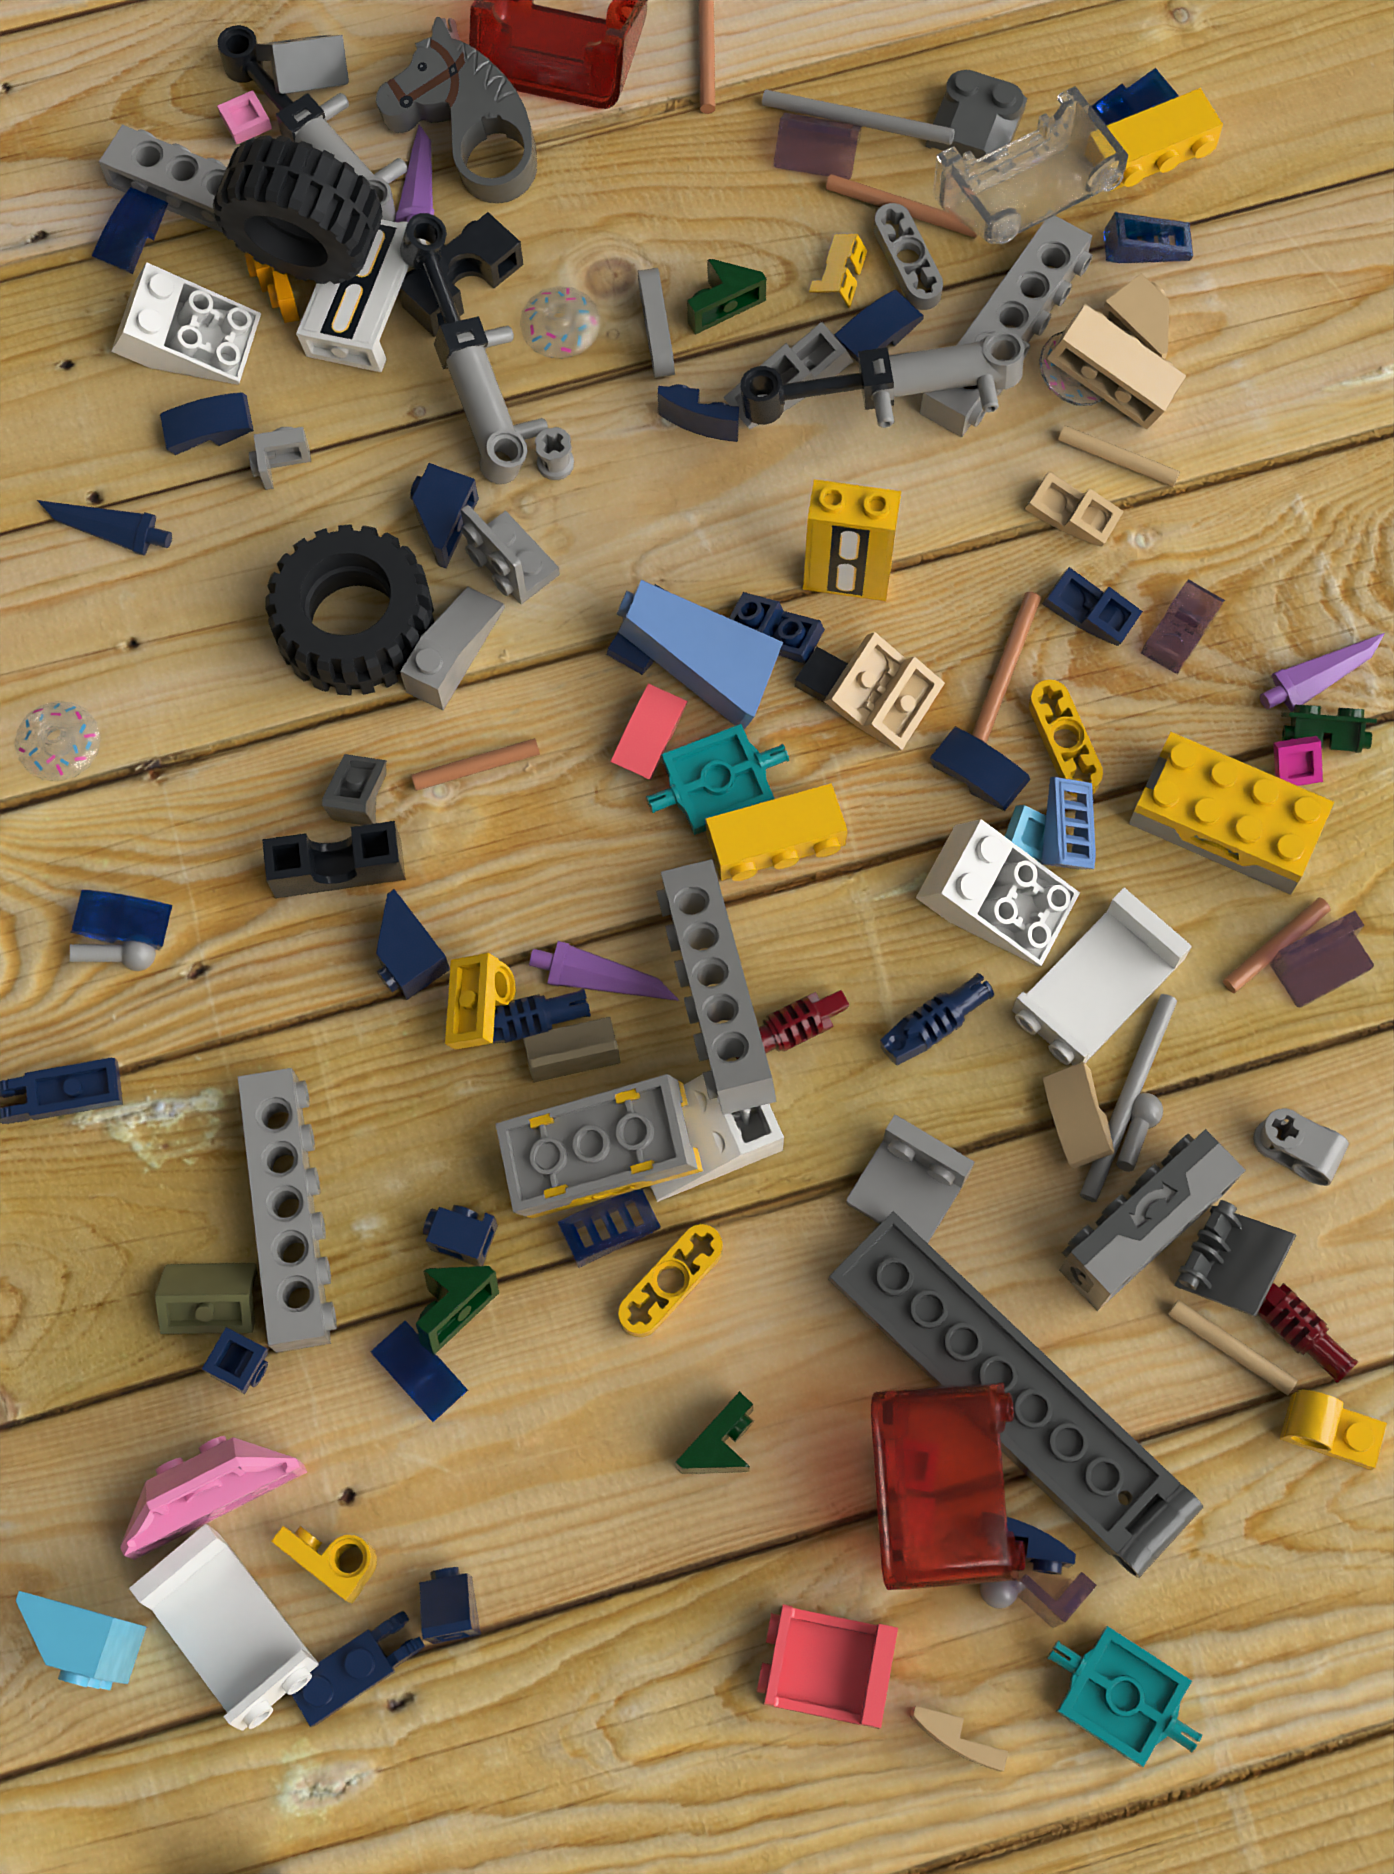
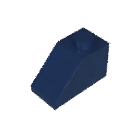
[410,463,479,568]
[376,889,450,1000]
[419,1567,481,1644]

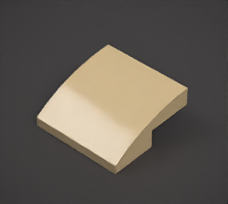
[824,632,945,751]

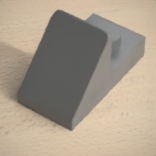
[322,754,387,825]

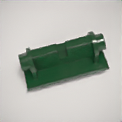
[1281,704,1377,753]

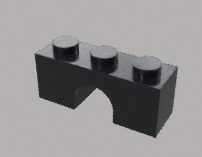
[399,212,524,337]
[262,821,406,899]

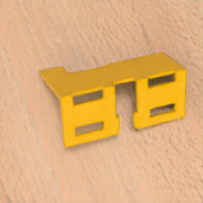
[809,234,867,308]

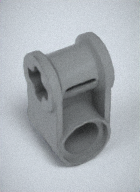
[1253,1108,1349,1186]

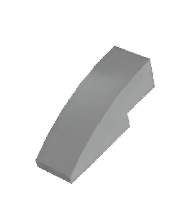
[723,322,854,429]

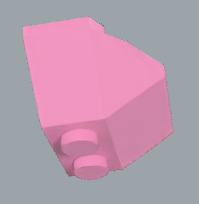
[120,1436,307,1560]

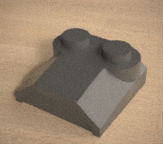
[926,70,1027,171]

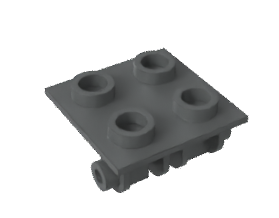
[1175,1200,1296,1317]

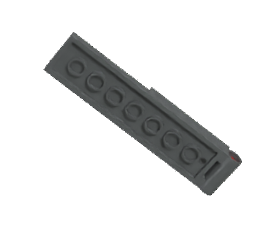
[828,1211,1203,1578]

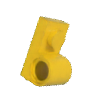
[445,953,516,1050]
[1280,1390,1387,1470]
[271,1526,377,1604]

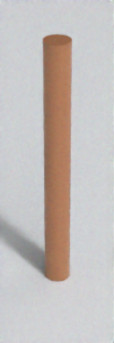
[699,0,716,114]
[826,174,981,238]
[972,592,1041,744]

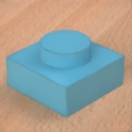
[1005,805,1046,863]

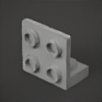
[461,504,560,604]
[846,1115,975,1243]

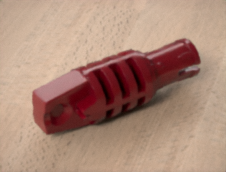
[735,990,849,1060]
[1257,1283,1358,1383]

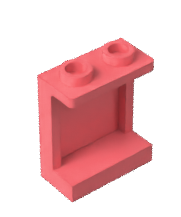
[757,1604,898,1729]

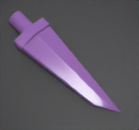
[395,124,435,223]
[1260,633,1385,712]
[529,941,680,1001]

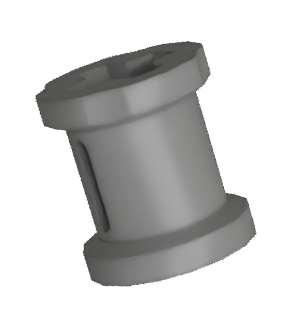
[535,427,574,480]

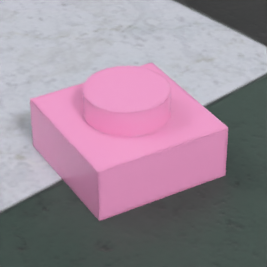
[217,90,272,145]

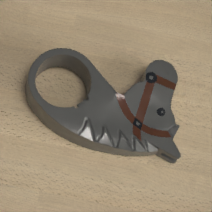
[376,17,537,203]

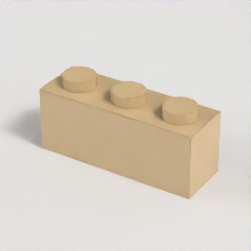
[1046,304,1186,429]

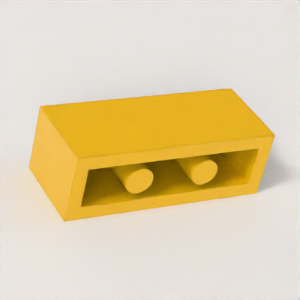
[1089,88,1223,191]
[706,783,848,881]

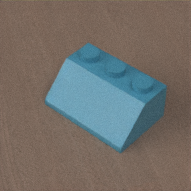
[16,1591,147,1691]

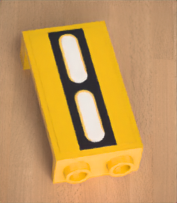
[803,479,901,601]

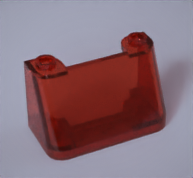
[469,0,648,109]
[871,1382,1025,1590]

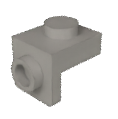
[249,427,312,490]

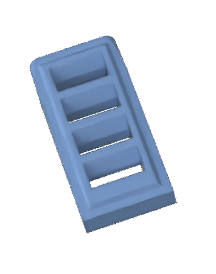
[1041,777,1096,870]

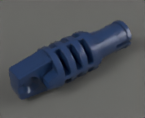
[880,973,994,1065]
[493,989,591,1044]

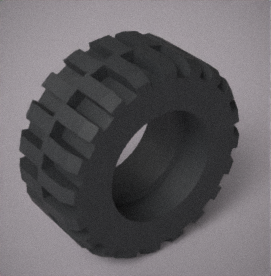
[213,135,383,284]
[265,524,434,696]

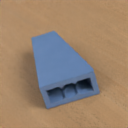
[617,580,783,730]

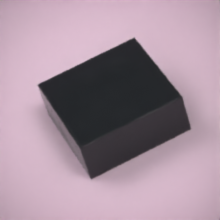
[795,647,848,704]

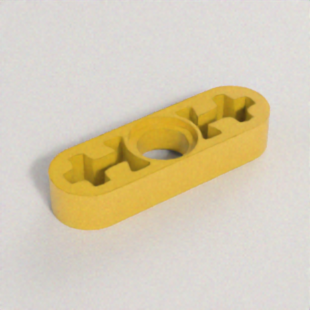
[1029,679,1103,798]
[618,1224,723,1337]

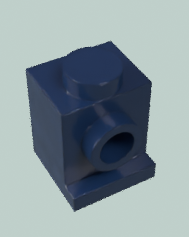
[423,1205,498,1266]
[202,1327,268,1395]

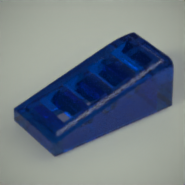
[1104,212,1193,263]
[557,1188,661,1268]

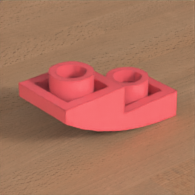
[610,683,688,780]

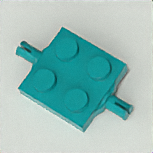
[646,724,789,835]
[1047,1626,1202,1767]

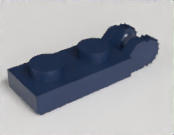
[0,1057,123,1124]
[292,1611,425,1727]

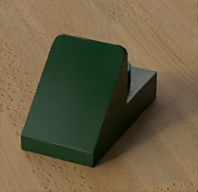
[687,259,767,335]
[415,1266,499,1355]
[675,1391,754,1474]

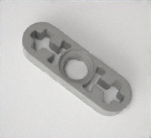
[874,203,943,310]
[638,268,675,378]

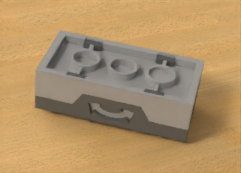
[1059,1129,1245,1311]

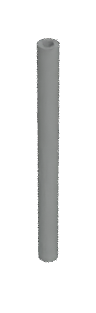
[762,89,955,145]
[1080,994,1177,1202]

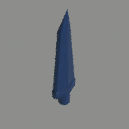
[37,500,172,555]

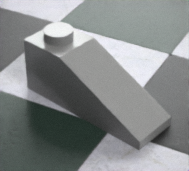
[400,586,505,710]

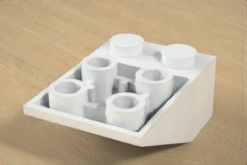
[111,262,261,385]
[916,819,1080,967]
[651,1070,784,1202]

